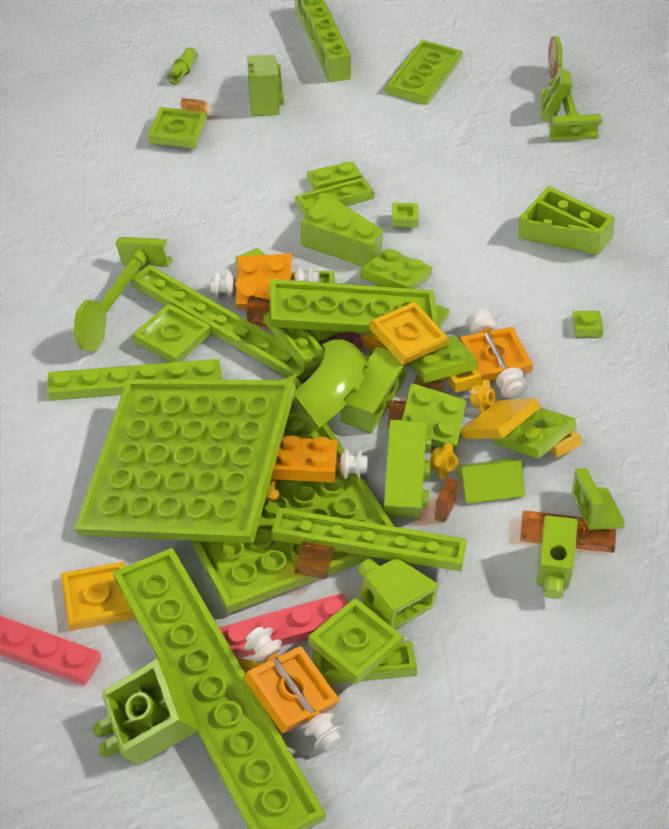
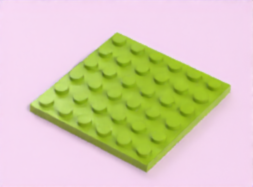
[74,379,296,543]

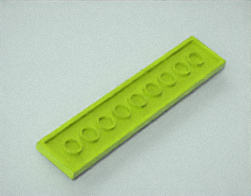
[113,547,326,829]

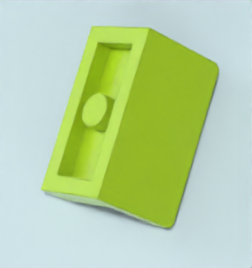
[456,458,525,503]
[571,468,625,530]

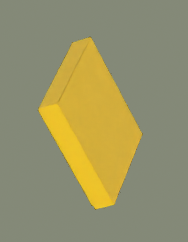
[369,302,449,366]
[460,398,540,440]
[60,561,135,632]

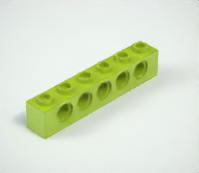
[295,0,351,83]

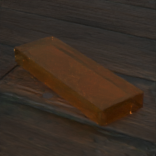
[520,510,616,553]

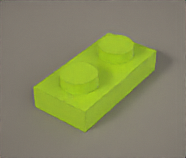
[307,161,362,191]

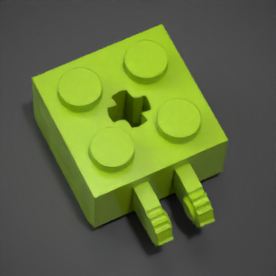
[92,659,199,765]

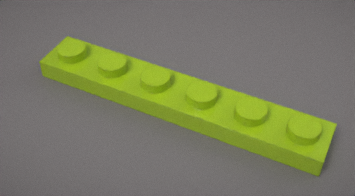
[48,359,222,401]
[271,508,467,572]

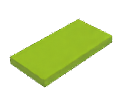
[385,40,463,105]

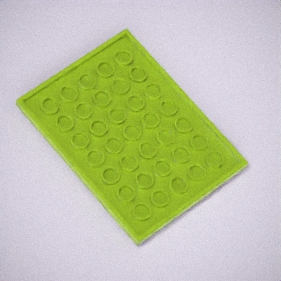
[189,375,394,614]

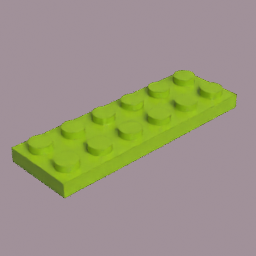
[269,279,439,334]

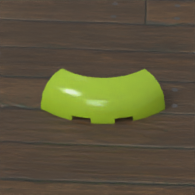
[294,339,368,428]

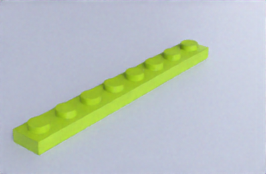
[131,264,316,382]

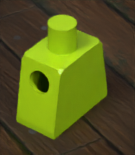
[536,515,578,599]
[358,558,439,630]

